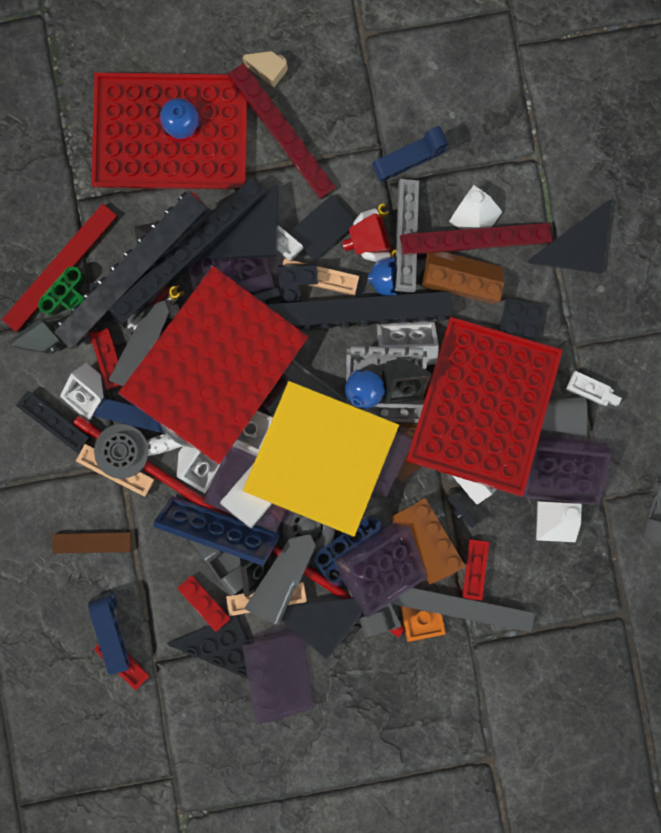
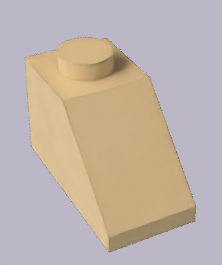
[243,51,288,88]

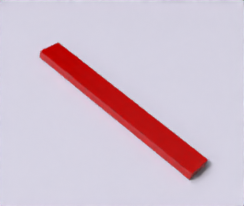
[2,203,118,333]

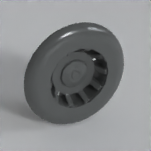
[94,424,148,479]
[282,510,335,554]

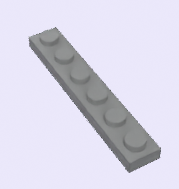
[395,179,419,292]

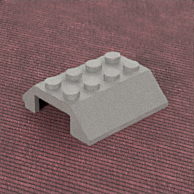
[346,346,427,423]

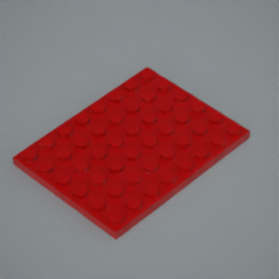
[91,73,247,190]
[118,266,308,465]
[406,317,563,497]

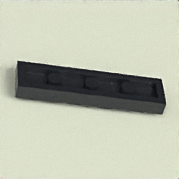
[16,391,90,453]

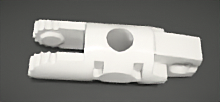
[146,434,183,456]

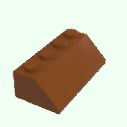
[420,252,504,305]
[390,497,465,584]

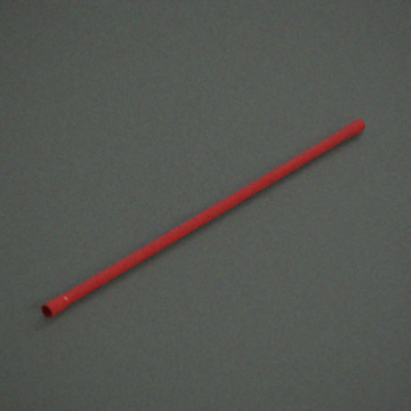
[73,415,405,637]

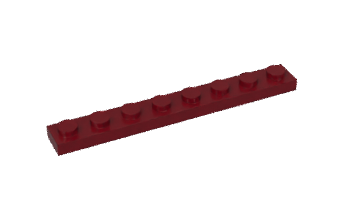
[228,63,335,200]
[400,223,552,256]

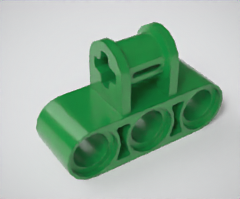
[38,266,85,316]

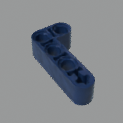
[371,126,449,182]
[94,398,166,434]
[315,516,383,586]
[88,592,130,675]

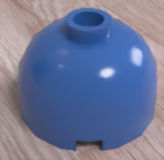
[160,98,199,139]
[368,257,400,296]
[345,369,386,408]

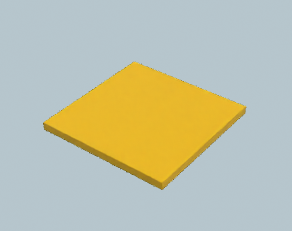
[242,381,399,537]

